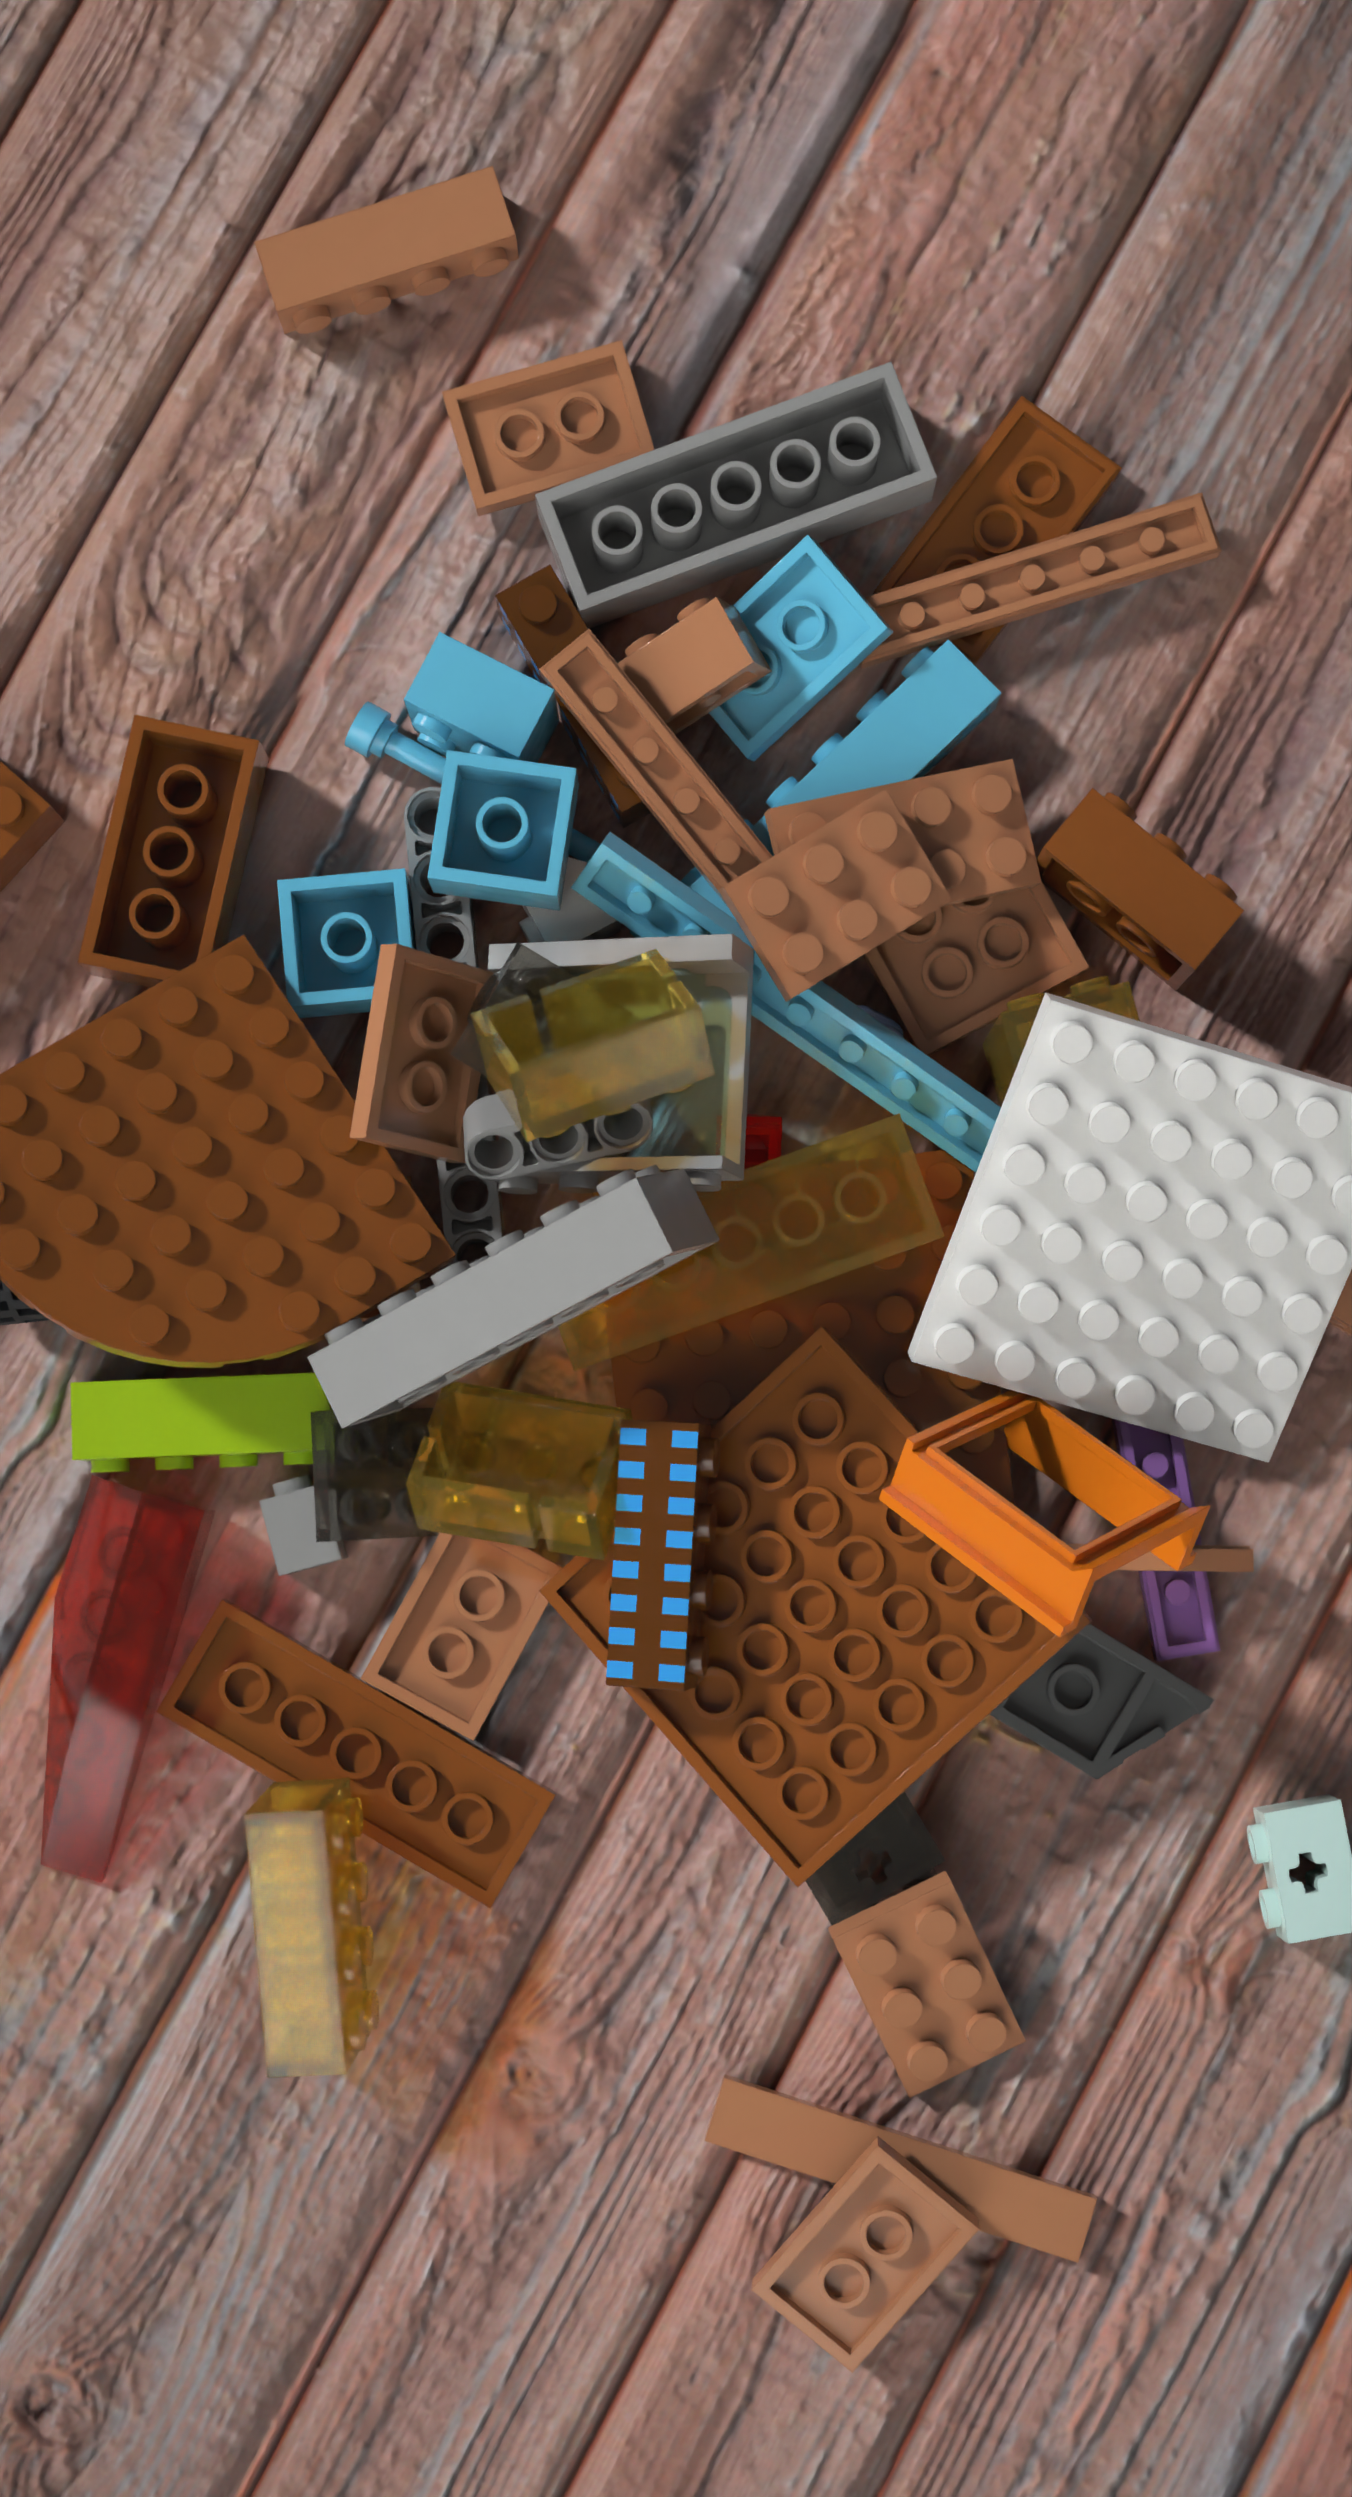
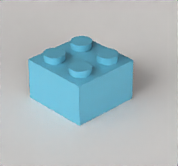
[404,632,559,763]
[427,750,579,911]
[277,868,417,1018]

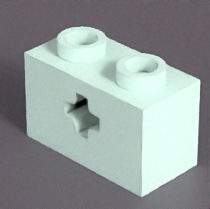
[1247,1794,1352,1944]

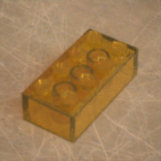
[244,1778,379,2078]

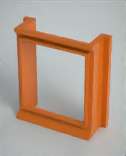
[879,1390,1211,1638]

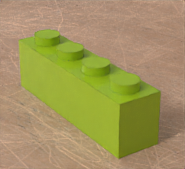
[70,1373,338,1473]

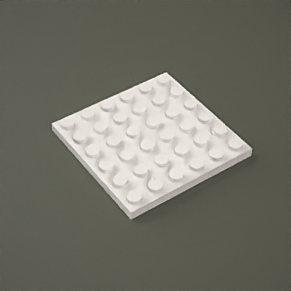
[907,992,1352,1463]

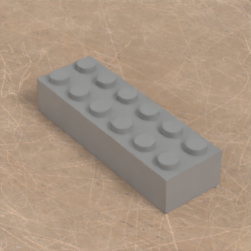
[535,362,937,629]
[307,1165,720,1429]

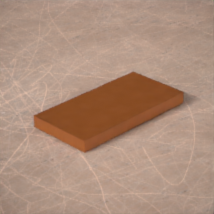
[873,396,1122,666]

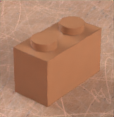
[617,597,772,735]

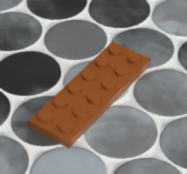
[156,1599,557,1909]

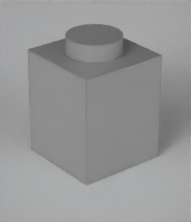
[259,1475,348,1576]

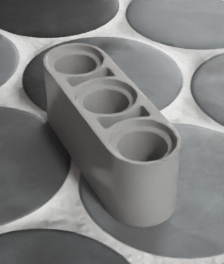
[463,1067,653,1180]

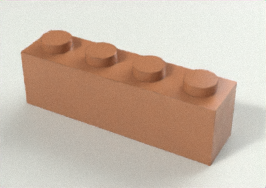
[254,166,519,334]

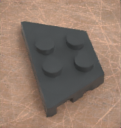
[990,1624,1214,1780]

